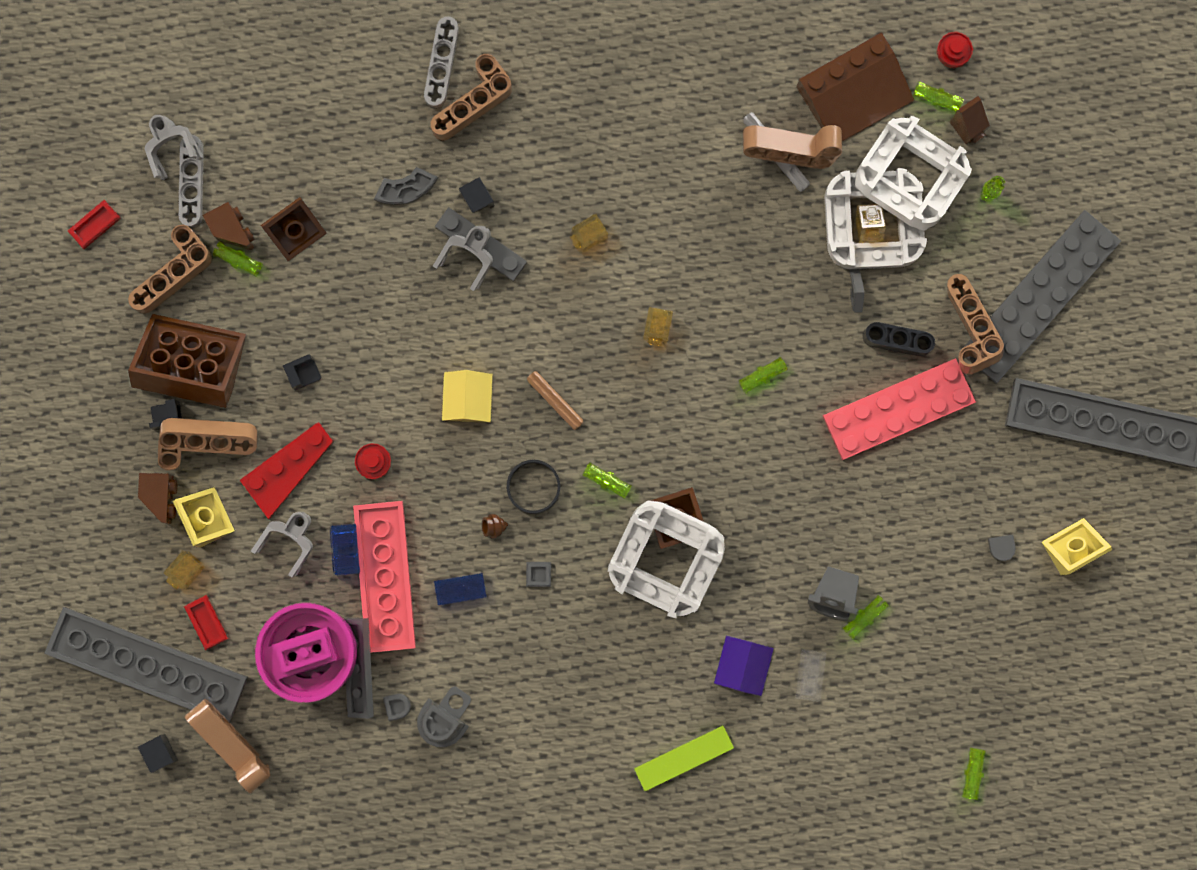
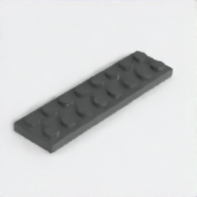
[959,210,1121,384]
[1005,378,1197,468]
[44,607,248,723]

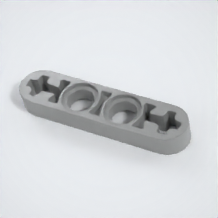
[424,17,459,108]
[179,135,204,228]

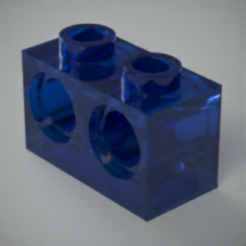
[329,524,360,576]

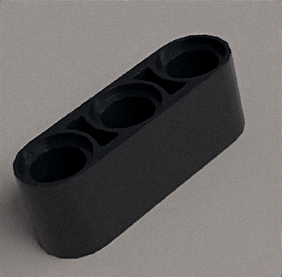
[863,322,935,357]

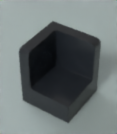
[458,177,495,213]
[283,354,322,391]
[149,399,182,431]
[138,734,178,773]

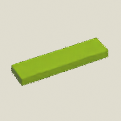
[634,725,734,791]

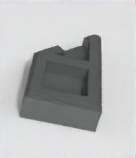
[849,269,865,313]

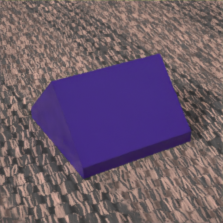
[714,636,774,696]

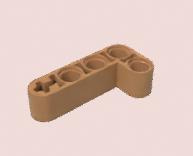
[431,54,512,140]
[743,125,842,169]
[128,225,212,314]
[947,274,1004,374]
[158,418,258,470]
[185,699,271,793]

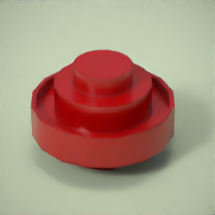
[936,32,973,68]
[355,443,391,480]

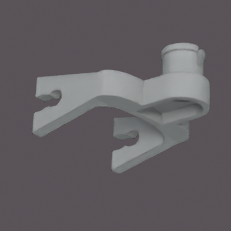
[145,115,204,180]
[433,226,493,291]
[251,512,313,577]

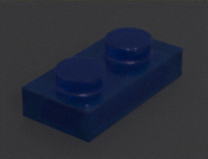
[434,573,487,606]

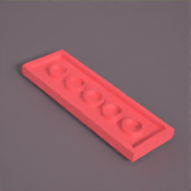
[823,358,976,460]
[353,501,416,653]

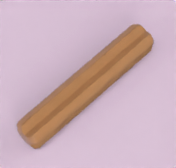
[527,371,583,430]

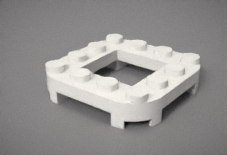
[855,116,972,231]
[825,168,927,269]
[608,501,725,618]

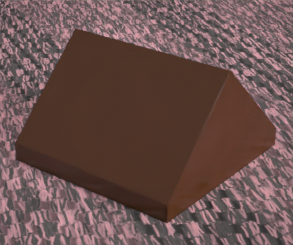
[261,197,327,261]
[650,487,704,549]

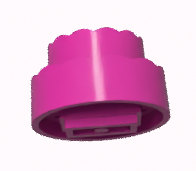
[255,603,357,702]

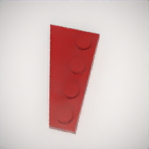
[240,422,334,519]

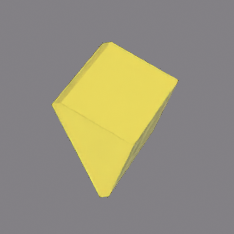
[442,370,493,422]
[173,487,235,548]
[1042,518,1112,575]

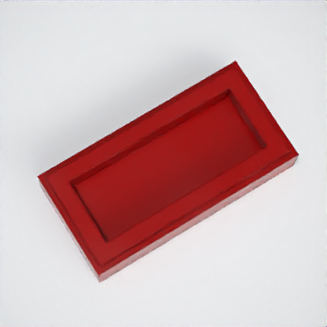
[68,200,121,250]
[184,595,229,650]

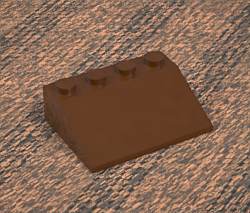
[796,32,914,142]
[128,314,246,408]

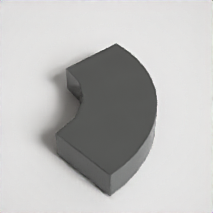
[374,167,438,205]

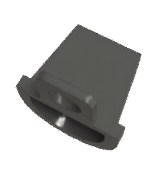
[808,566,859,621]
[417,687,471,747]

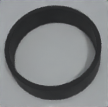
[506,460,560,514]

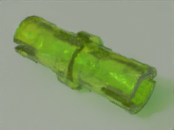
[913,81,963,112]
[980,176,1005,202]
[213,242,263,277]
[738,357,788,394]
[582,462,632,499]
[842,595,889,640]
[962,747,986,800]

